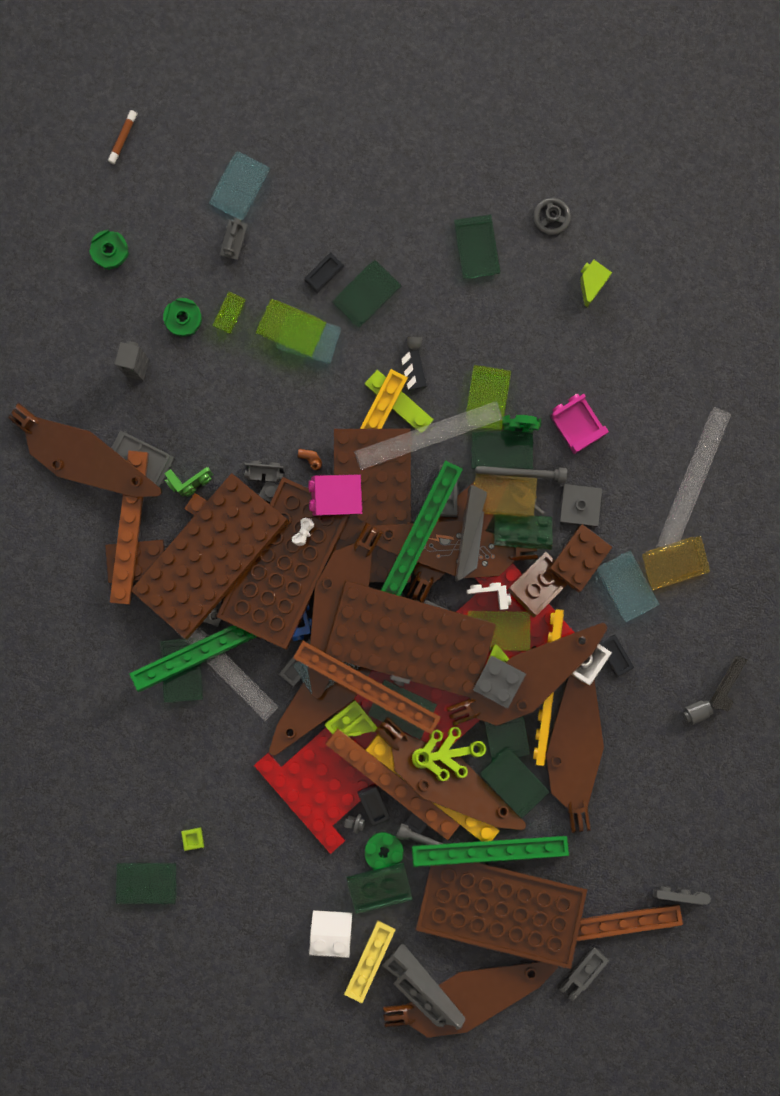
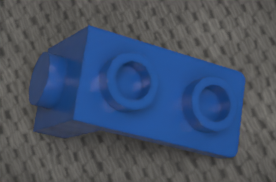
[293,604,312,641]

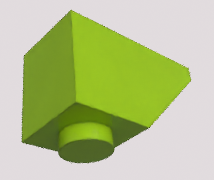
[580,260,612,307]

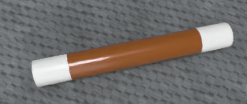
[108,110,137,164]

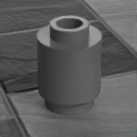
[682,700,713,725]

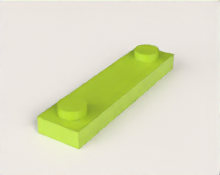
[365,370,433,434]

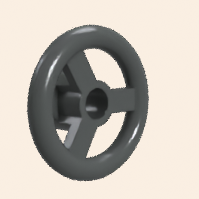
[533,198,571,235]

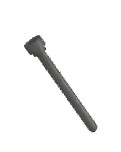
[475,466,567,483]
[396,823,485,864]

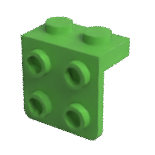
[164,467,213,497]

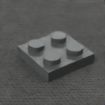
[473,655,526,709]

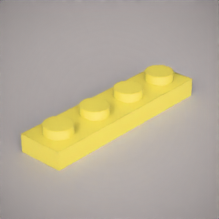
[344,921,395,1003]

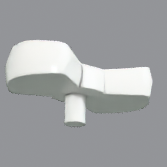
[292,518,314,546]

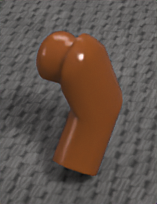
[297,449,322,470]

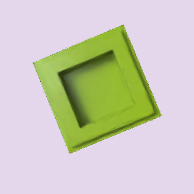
[181,827,204,851]

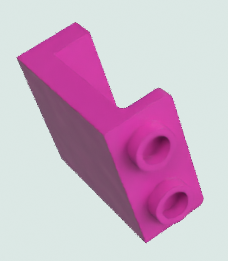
[550,394,609,454]
[308,475,362,516]

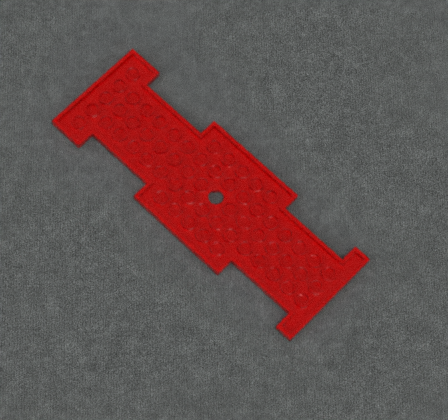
[254,563,575,854]

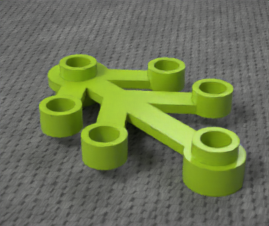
[412,727,486,781]

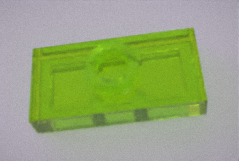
[213,291,246,334]

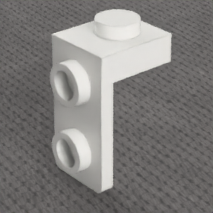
[466,583,511,610]

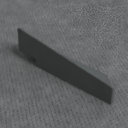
[455,485,487,583]
[383,944,466,1030]

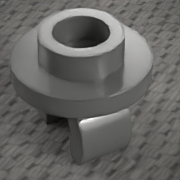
[344,814,365,834]

